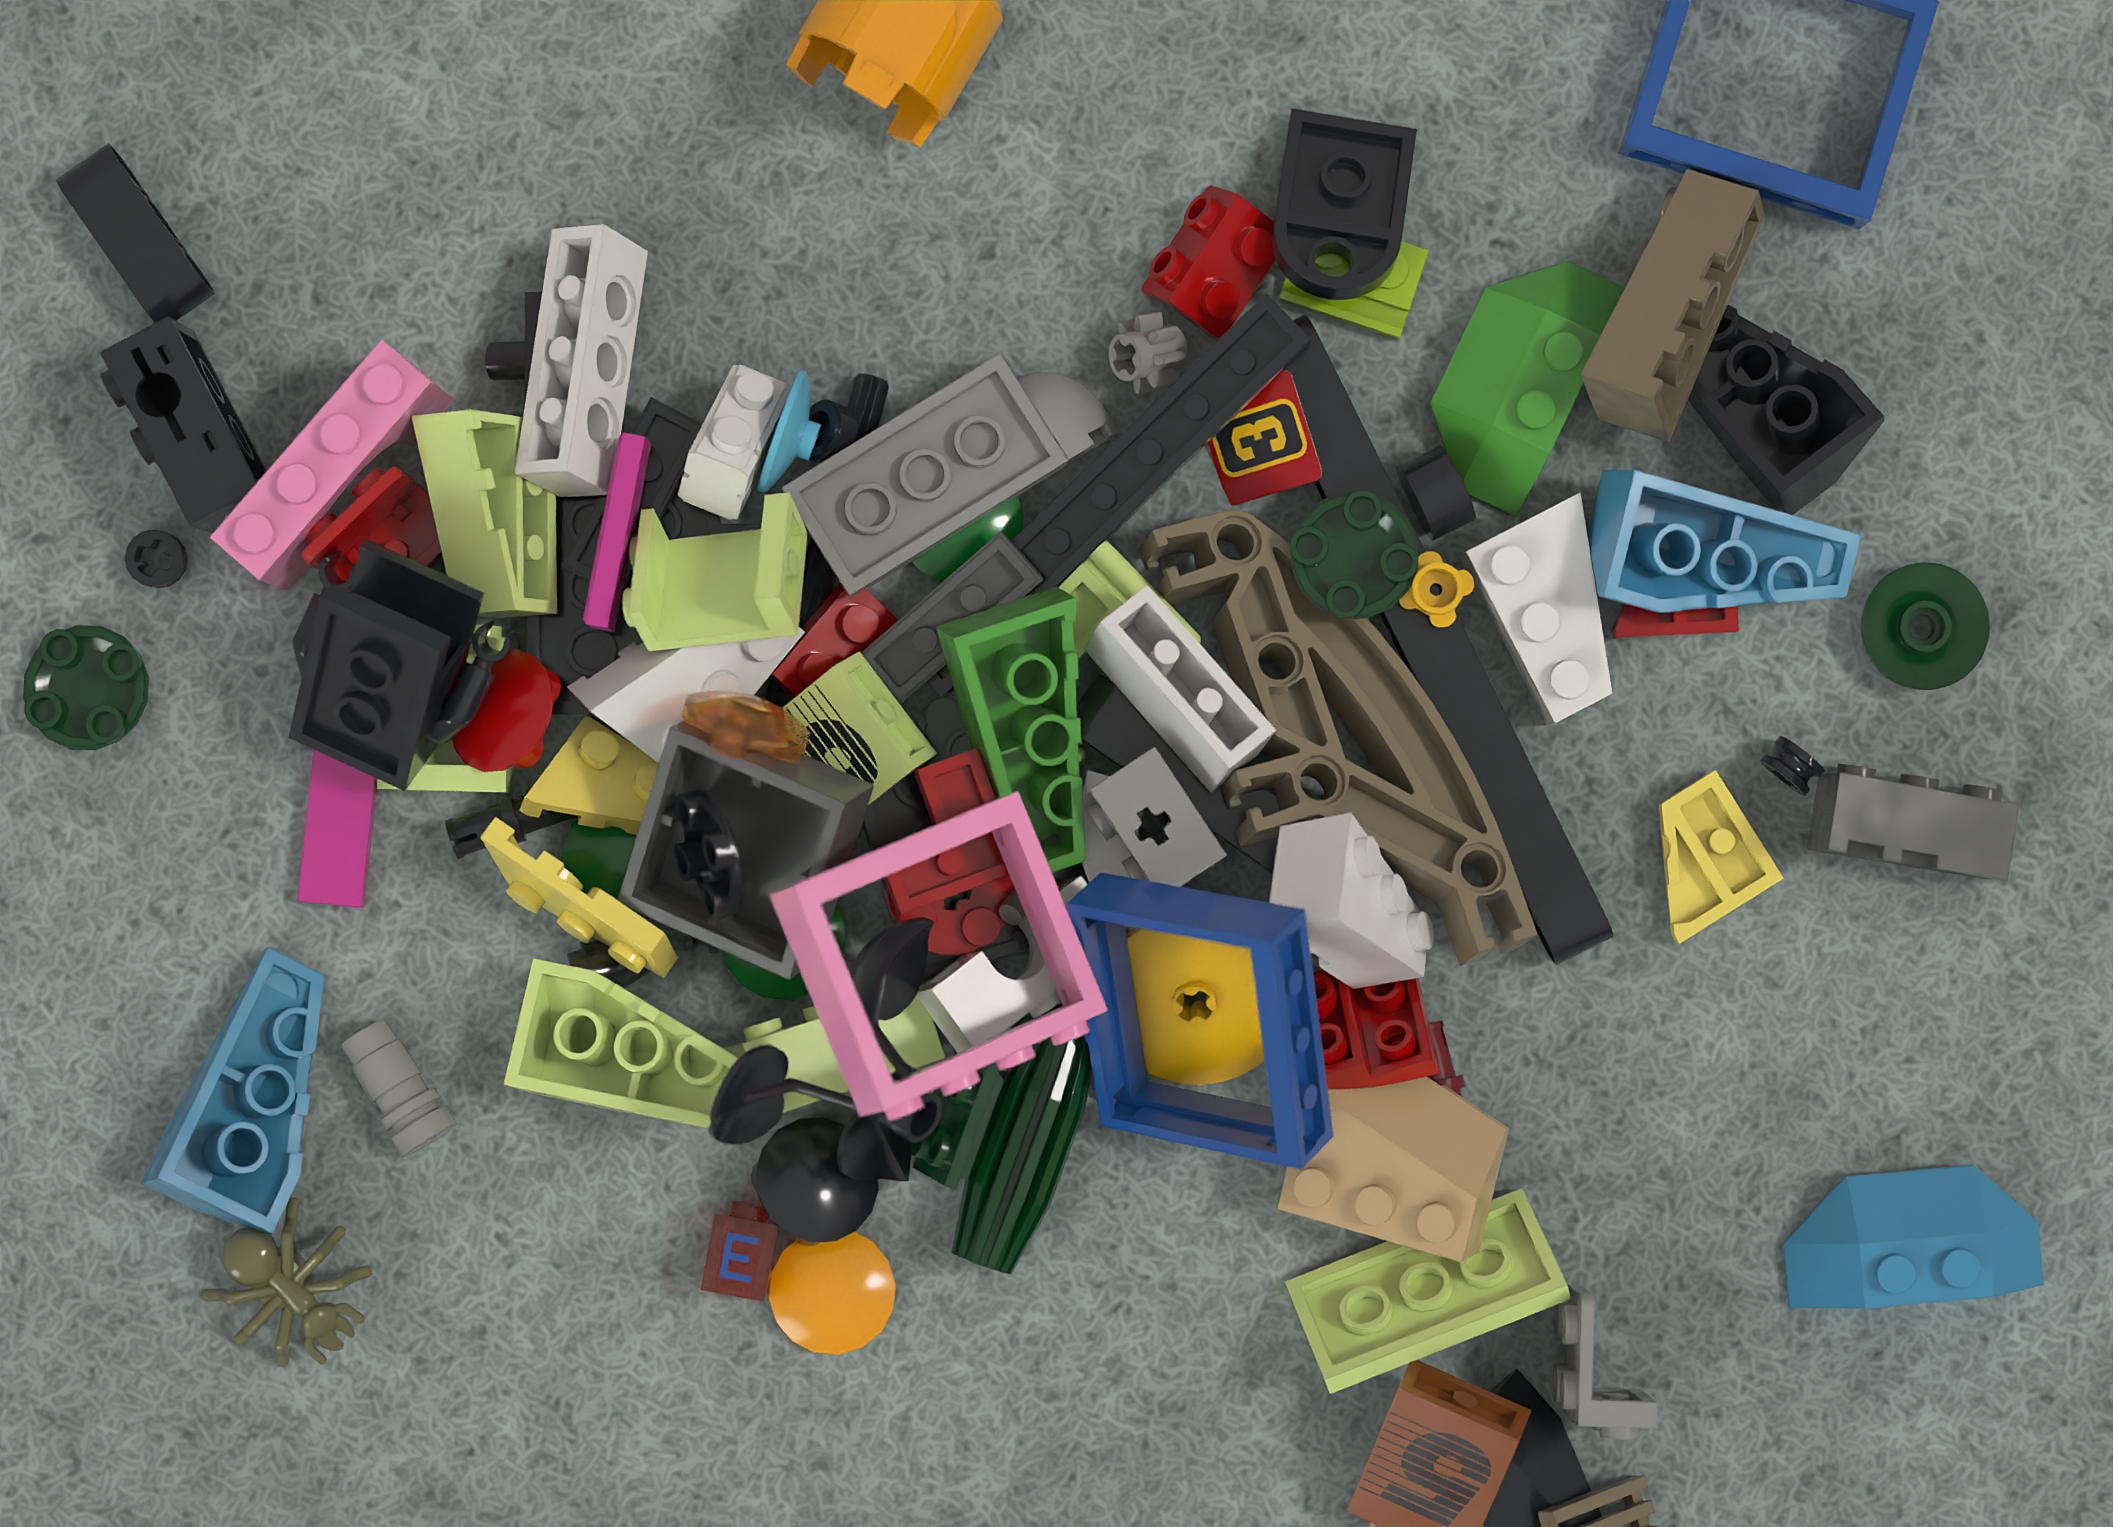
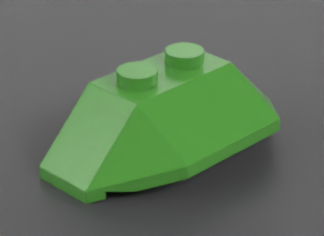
[1430,261,1625,517]

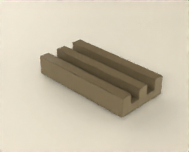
[1538,1475,1658,1527]

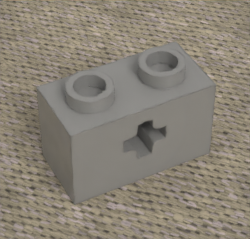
[1085,747,1227,887]

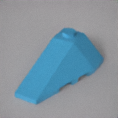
[1587,470,1862,613]
[140,947,325,1235]

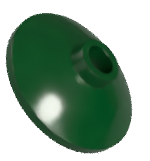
[1861,562,1990,690]

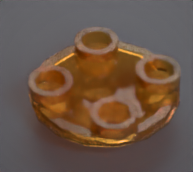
[681,690,810,763]

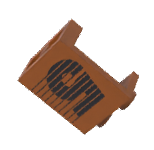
[1347,1360,1531,1527]

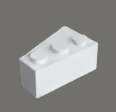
[1269,813,1434,989]

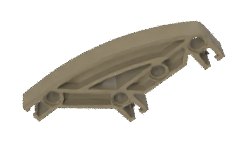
[1139,510,1538,966]

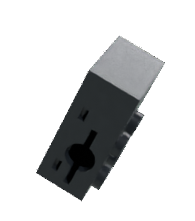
[100,316,267,534]

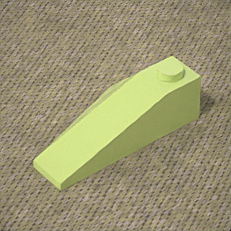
[504,958,739,1129]

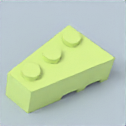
[411,409,557,618]
[723,985,945,1113]

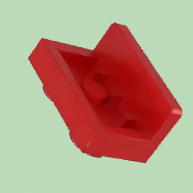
[1141,185,1275,340]

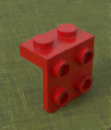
[300,466,443,591]

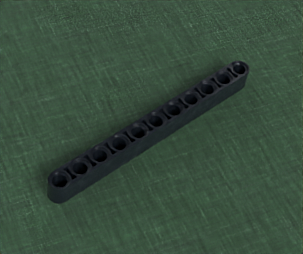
[1284,314,1614,965]

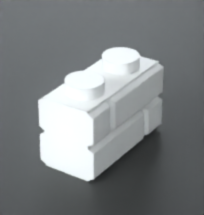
[678,365,791,520]

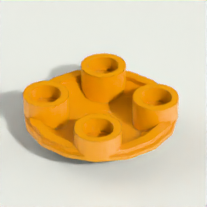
[769,1232,896,1355]

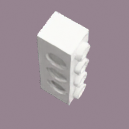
[514,224,648,497]

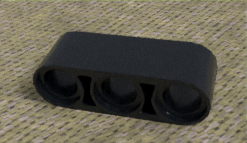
[56,143,215,323]

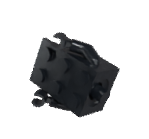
[288,539,518,791]

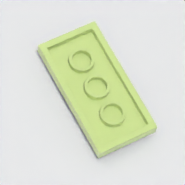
[1285,1188,1571,1394]

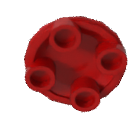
[452,650,561,773]

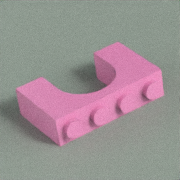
[210,339,454,591]

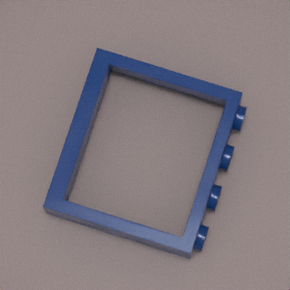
[1618,0,1939,229]
[1067,873,1333,1170]

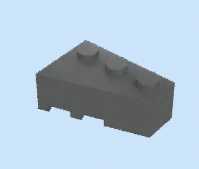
[1806,764,2020,881]

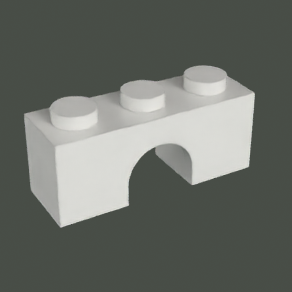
[916,876,1087,1054]

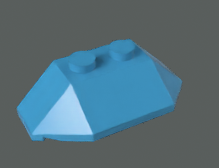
[1783,1164,2044,1309]

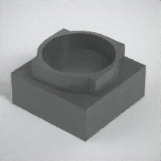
[618,710,874,979]

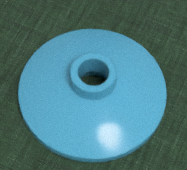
[757,369,821,493]

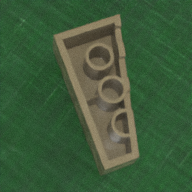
[1580,169,1765,443]

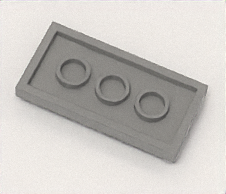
[782,353,1068,599]

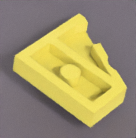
[519,715,659,835]
[1658,770,1784,944]

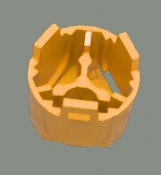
[786,0,1003,147]

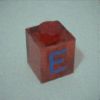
[700,1200,781,1302]

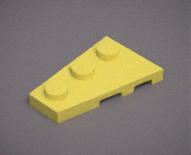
[480,817,678,978]

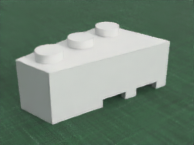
[1459,492,1612,725]
[567,627,805,763]

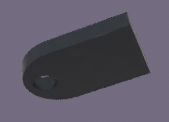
[1271,108,1417,300]

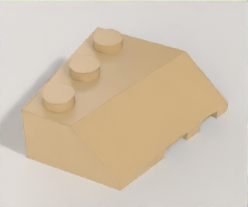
[1278,1076,1509,1262]

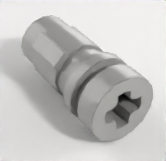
[341,1019,458,1158]

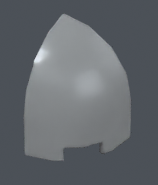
[1017,372,1120,467]

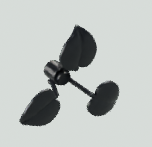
[708,917,942,1181]

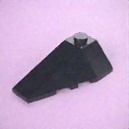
[1688,305,1885,515]
[1483,1368,1602,1527]

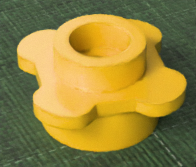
[1399,551,1474,628]

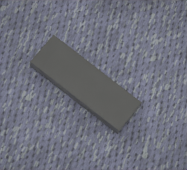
[861,530,1044,704]

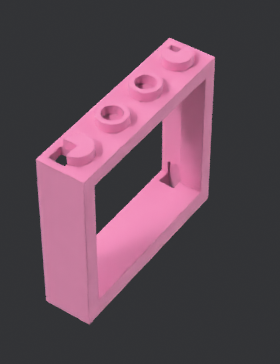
[769,791,1108,1121]

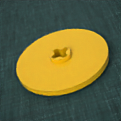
[1126,927,1265,1085]

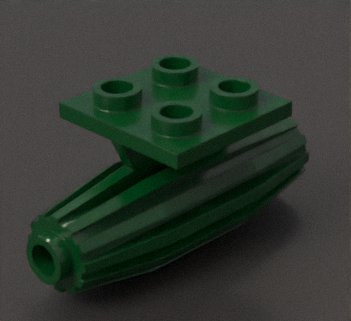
[911,1004,1092,1275]

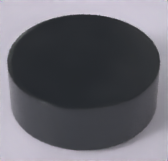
[809,399,858,464]

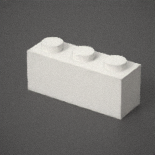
[1084,585,1276,793]

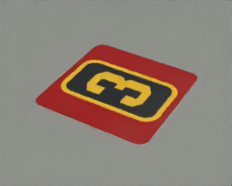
[1208,370,1322,506]

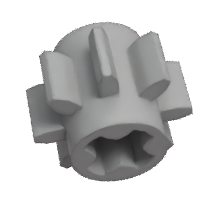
[1108,311,1188,394]

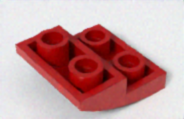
[1313,970,1440,1090]

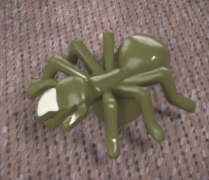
[201,1197,372,1368]

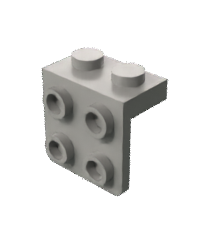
[1553,1285,1658,1440]

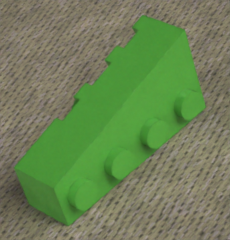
[936,587,1085,873]

